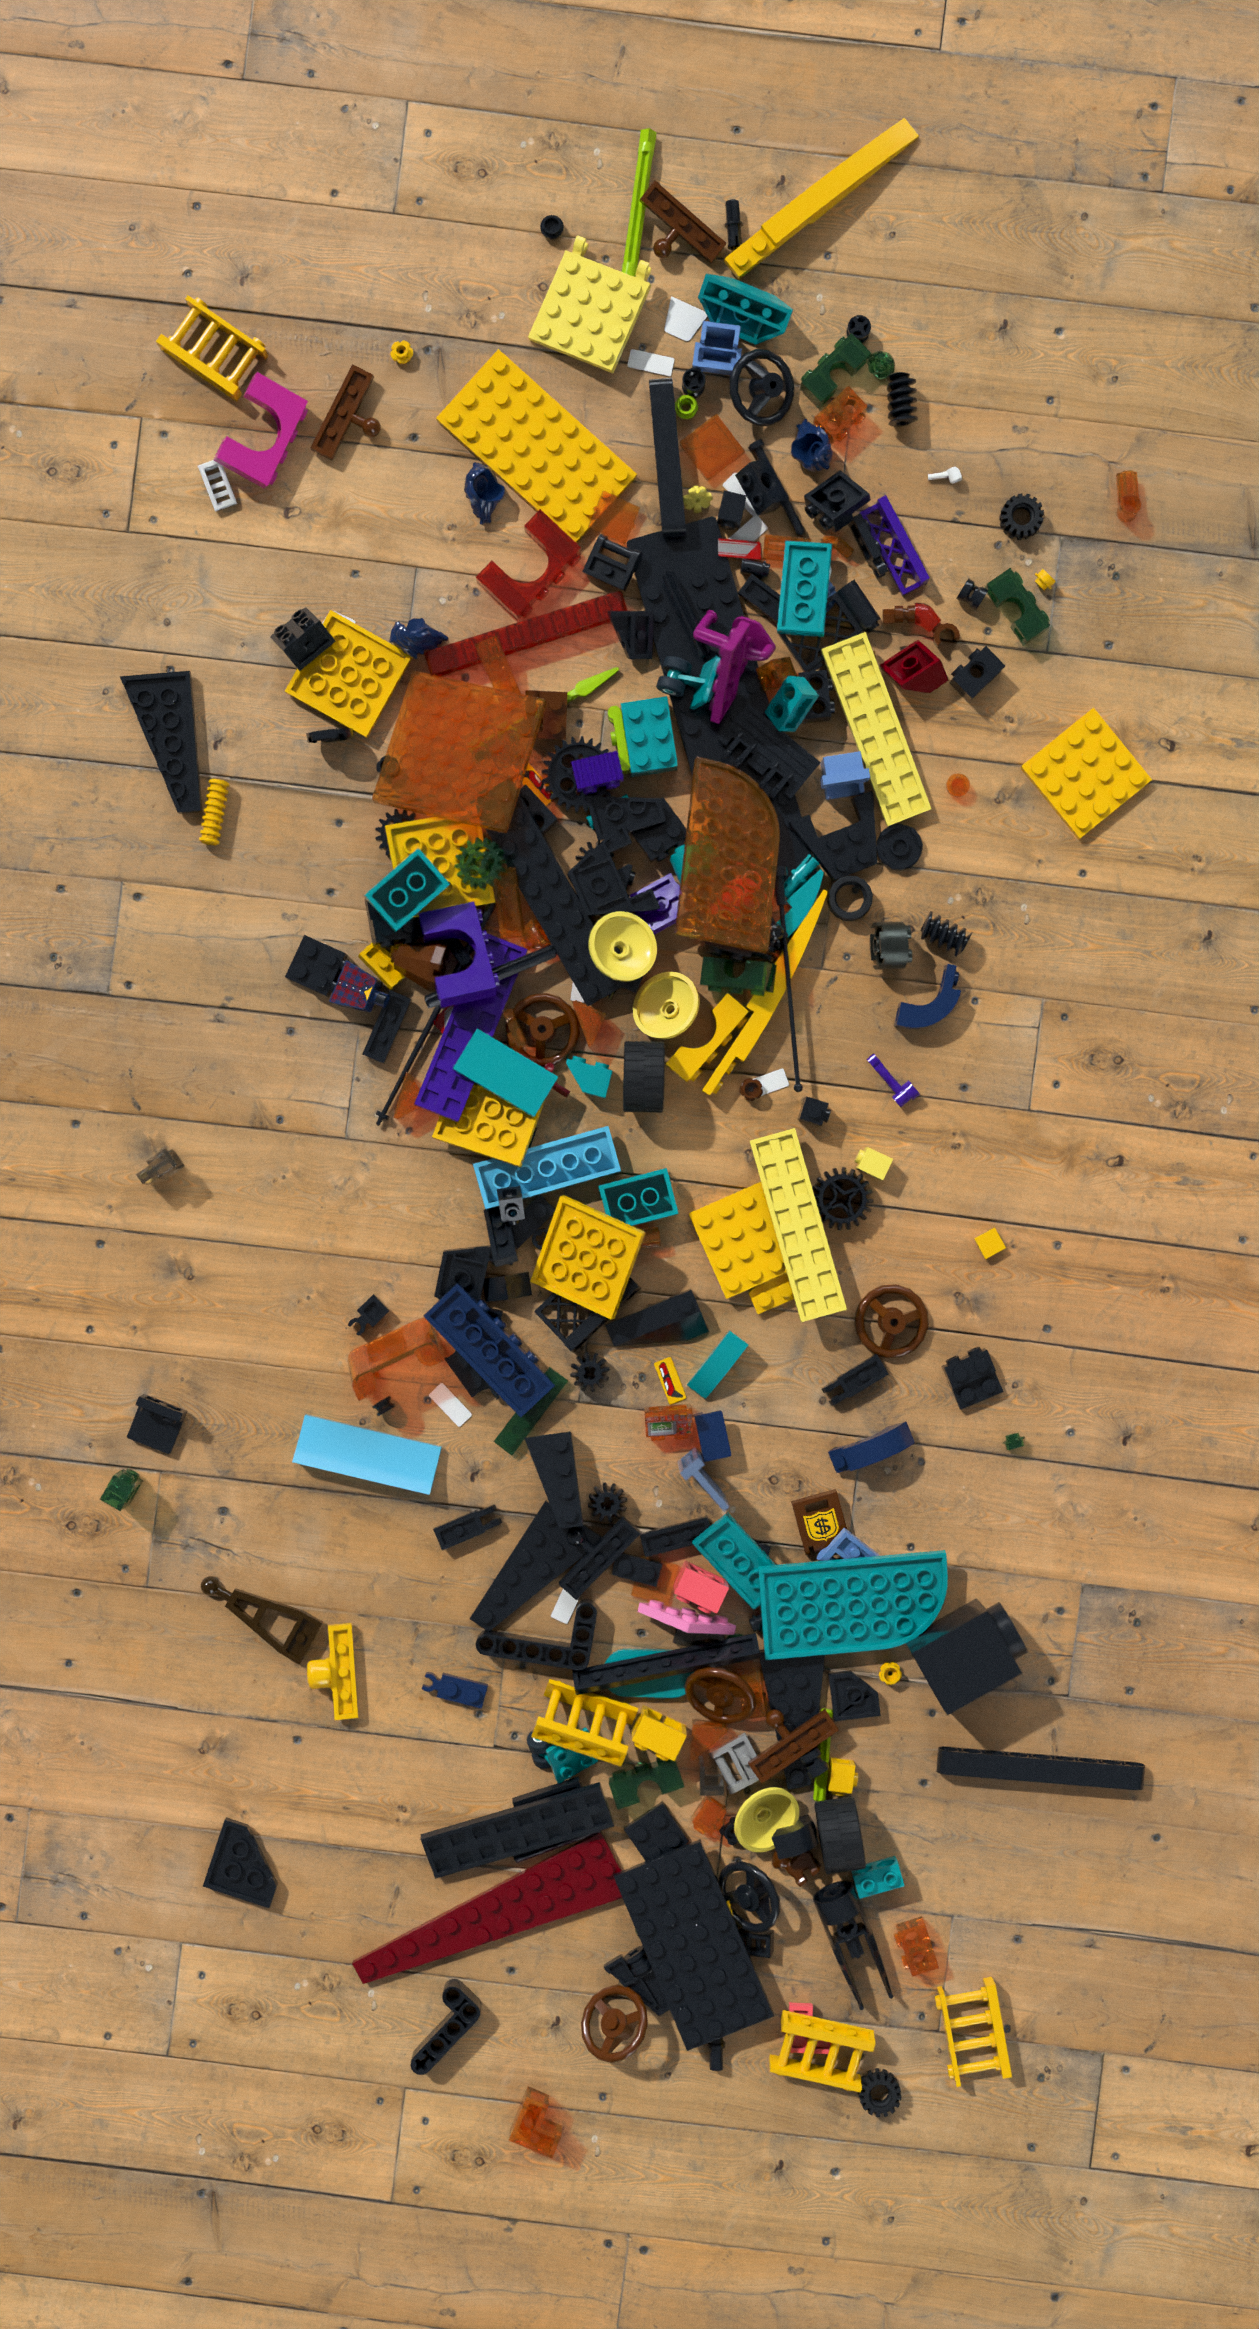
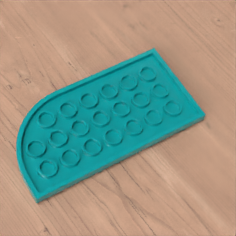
[758,1550,948,1660]

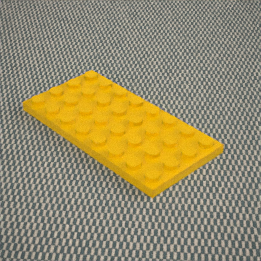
[436,349,637,545]

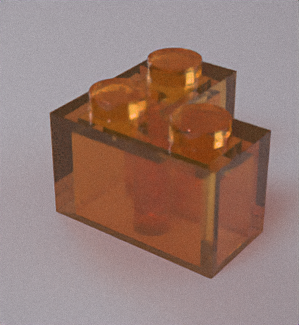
[509,2086,562,2158]

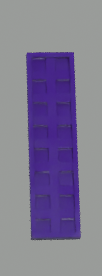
[414,933,528,1122]

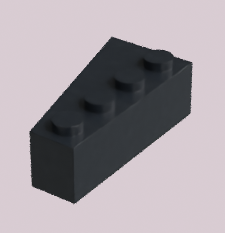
[524,1431,584,1530]

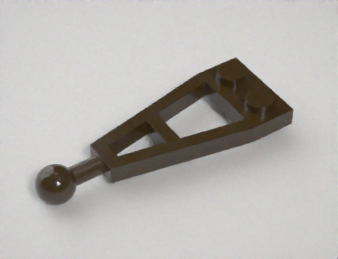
[201,1576,323,1664]

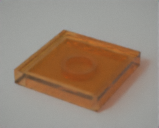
[679,414,745,481]

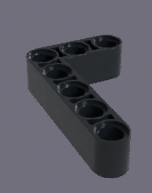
[476,1599,597,1670]

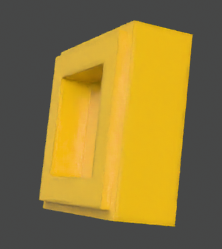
[973,1227,1006,1259]

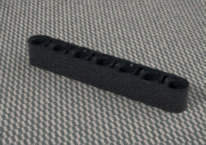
[649,378,686,538]

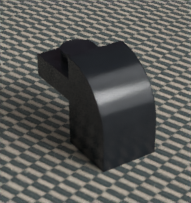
[771,1815,819,1860]

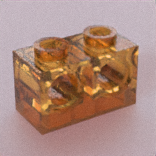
[813,386,868,445]
[894,1916,939,1977]

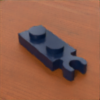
[422,1672,488,1709]

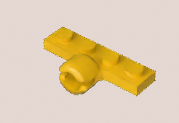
[307,1623,358,1720]

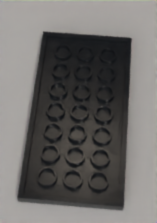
[614,1839,774,2051]

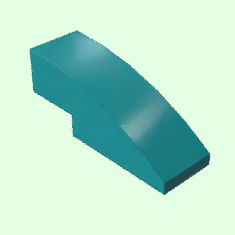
[776,869,824,938]
[687,1330,748,1399]

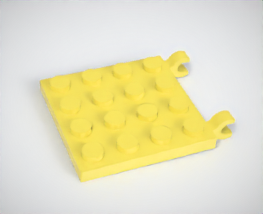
[528,236,652,373]

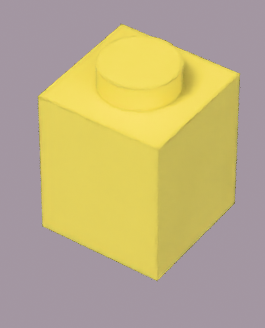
[854,1147,893,1180]

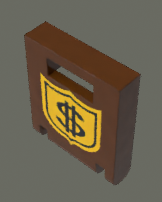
[791,1489,847,1556]

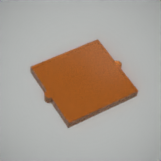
[588,490,640,544]
[631,1555,679,1605]

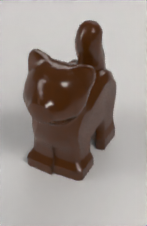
[771,1850,821,1887]

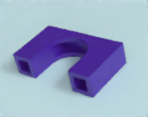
[419,902,500,1008]

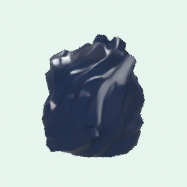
[791,419,833,473]
[464,462,505,525]
[389,618,448,660]

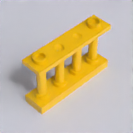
[156,295,268,402]
[531,1679,638,1767]
[934,1977,1012,2087]
[769,2010,875,2092]

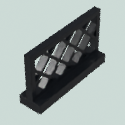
[534,1277,641,1353]

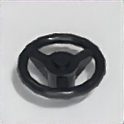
[729,349,794,426]
[718,1861,780,1933]

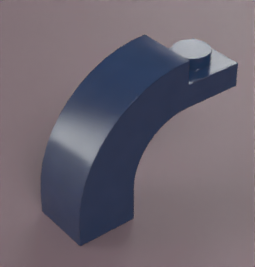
[894,964,961,1029]
[828,1421,915,1473]

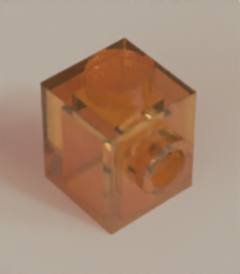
[756,657,798,691]
[691,1793,727,1836]

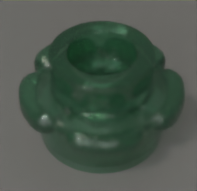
[1002,1433,1025,1450]

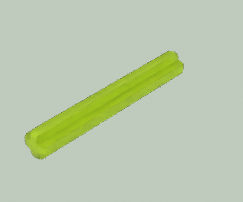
[813,1708,833,1802]

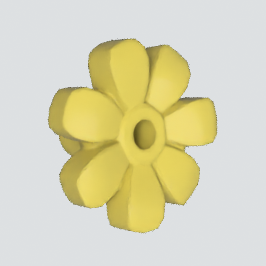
[683,486,713,513]

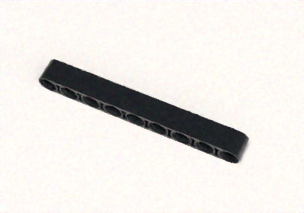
[936,1746,1145,1790]

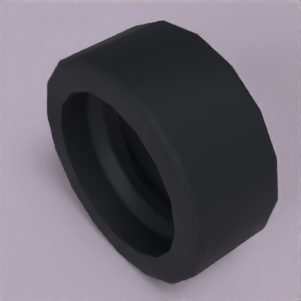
[827,876,873,921]

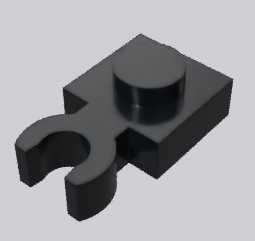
[348,1294,390,1336]

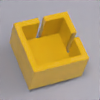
[631,1705,687,1761]

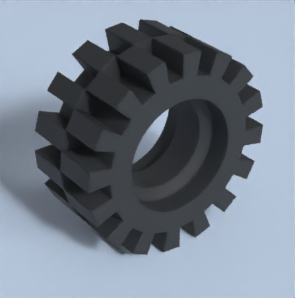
[999,493,1044,540]
[858,2068,902,2117]

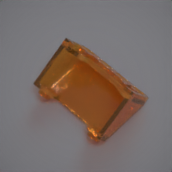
[347,1318,449,1401]

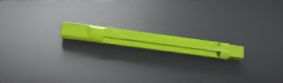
[621,128,657,277]

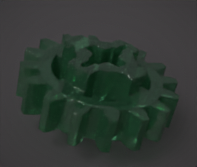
[455,837,507,890]

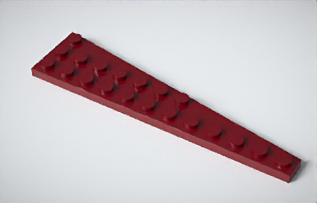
[352,1831,622,1984]

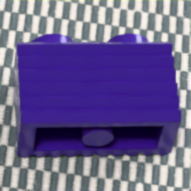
[571,751,624,794]

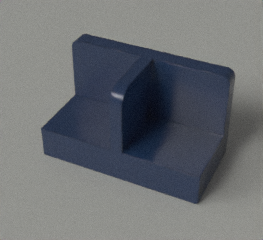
[694,1410,731,1462]

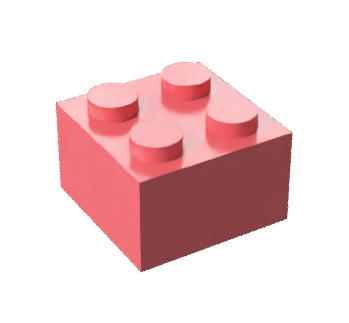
[673,1560,729,1614]

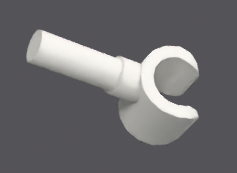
[928,467,962,484]

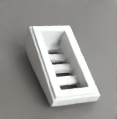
[198,460,237,512]

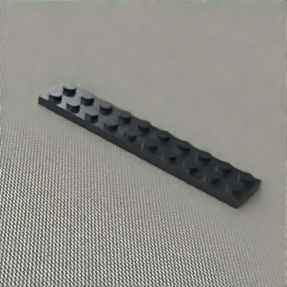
[470,778,629,1007]

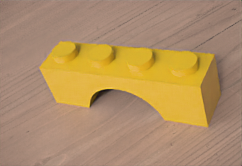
[665,993,749,1083]

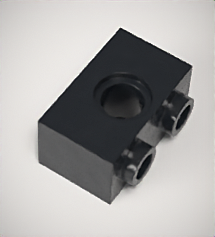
[735,458,789,516]
[950,646,1005,703]

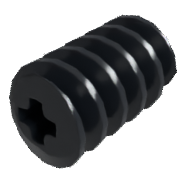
[886,372,918,427]
[920,911,973,957]

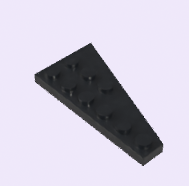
[119,671,202,814]
[470,1500,603,1631]
[759,1650,825,1790]

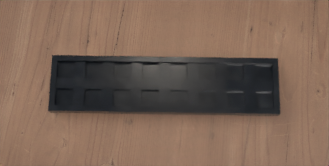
[420,1782,614,1879]

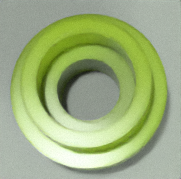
[675,395,698,419]

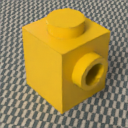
[827,1757,858,1796]

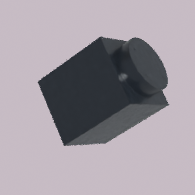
[906,1598,1028,1715]

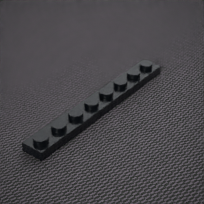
[572,1633,761,1695]

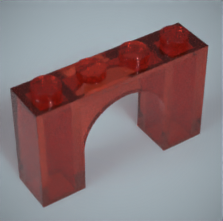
[476,509,581,621]

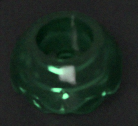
[867,351,895,379]

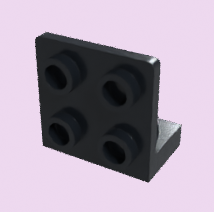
[270,607,336,671]
[127,1394,188,1454]

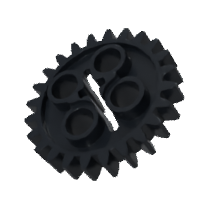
[541,736,615,814]

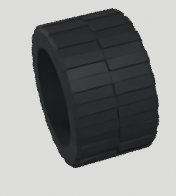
[623,1041,665,1113]
[814,1796,866,1875]

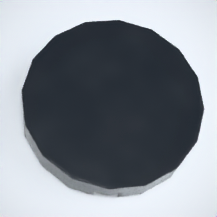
[306,728,354,743]
[876,823,923,871]

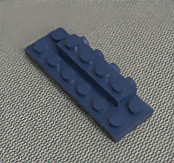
[423,1283,555,1418]

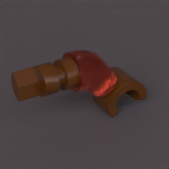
[882,603,960,647]

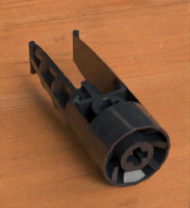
[813,1881,893,2010]

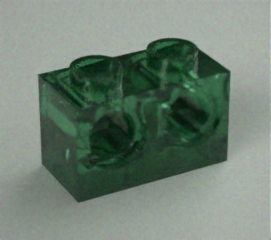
[99,1469,144,1511]

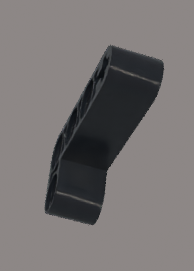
[410,1979,482,2075]

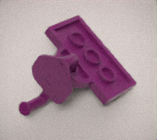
[693,610,776,724]

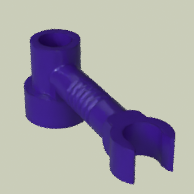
[867,1053,920,1107]

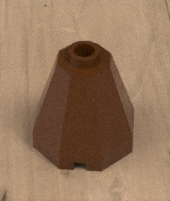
[391,942,449,992]

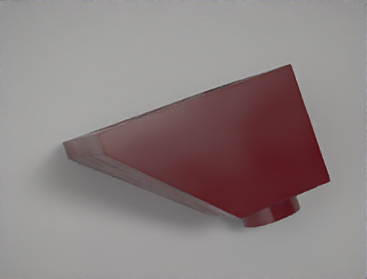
[879,640,949,693]

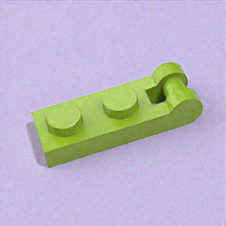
[608,706,631,775]

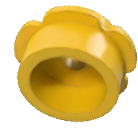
[390,340,413,364]
[1035,569,1056,590]
[879,1662,902,1685]

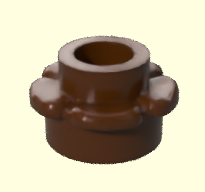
[740,1078,763,1101]

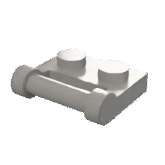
[708,1733,759,1794]

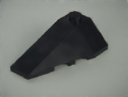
[605,1288,709,1347]

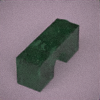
[800,333,871,409]
[985,568,1050,646]
[700,957,777,996]
[609,1757,684,1810]

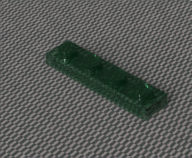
[494,1366,568,1455]

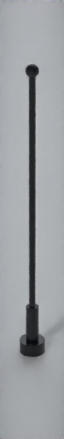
[769,866,803,1092]

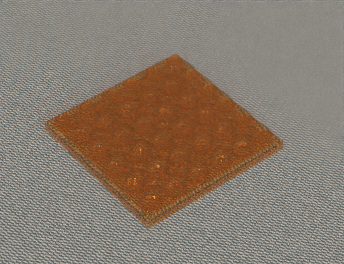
[372,670,547,833]

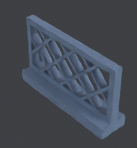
[677,1447,729,1511]

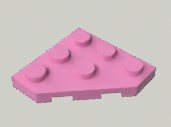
[637,1600,736,1635]

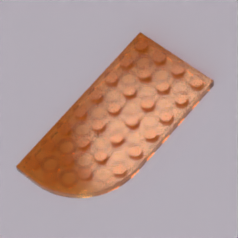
[675,757,780,953]

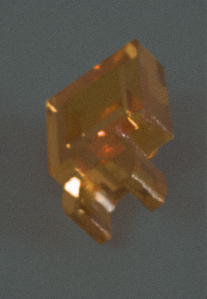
[502,1009,529,1049]

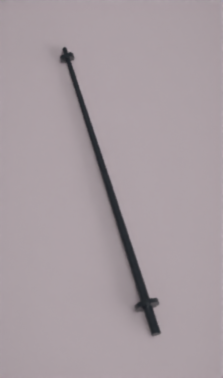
[376,867,516,1126]

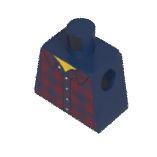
[329,960,390,1013]

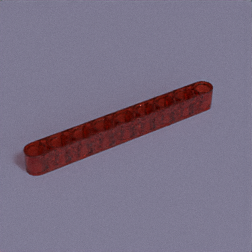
[424,591,628,678]

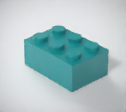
[621,696,678,778]
[364,848,450,932]
[598,1168,679,1226]

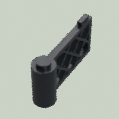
[778,579,881,672]

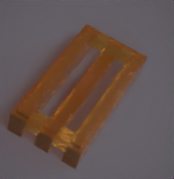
[762,534,811,562]

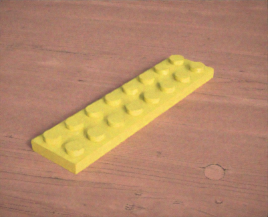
[821,632,931,826]
[749,1128,847,1322]

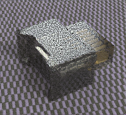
[136,1148,185,1185]

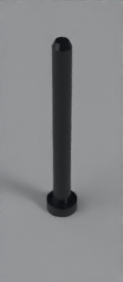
[748,439,805,537]

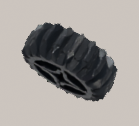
[812,1167,873,1230]

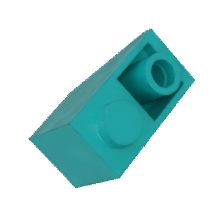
[566,1056,613,1099]

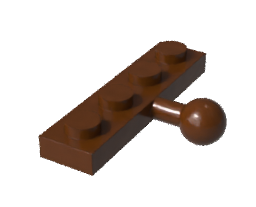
[639,180,727,264]
[310,364,381,461]
[748,1709,839,1783]

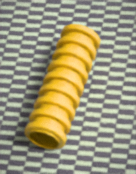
[199,779,230,846]

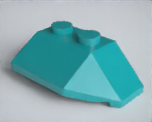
[698,274,793,345]

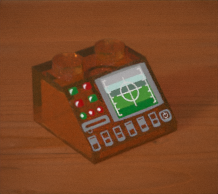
[644,1404,693,1441]

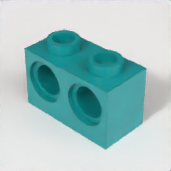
[764,676,819,732]
[851,1856,905,1899]

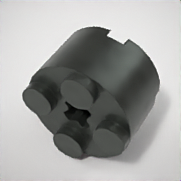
[870,921,912,970]

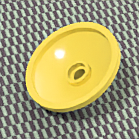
[589,911,657,982]
[633,972,700,1039]
[734,1787,799,1852]

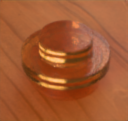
[946,773,970,797]

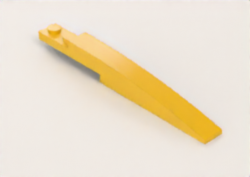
[724,118,919,280]
[702,890,828,1096]

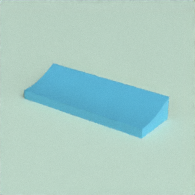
[473,1126,621,1210]
[292,1414,442,1495]

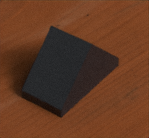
[483,1272,532,1302]

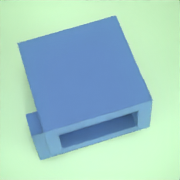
[692,321,742,376]
[820,751,870,800]

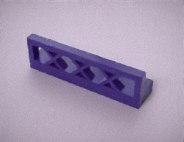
[859,495,930,597]

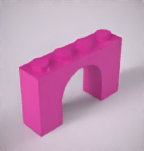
[213,372,308,489]

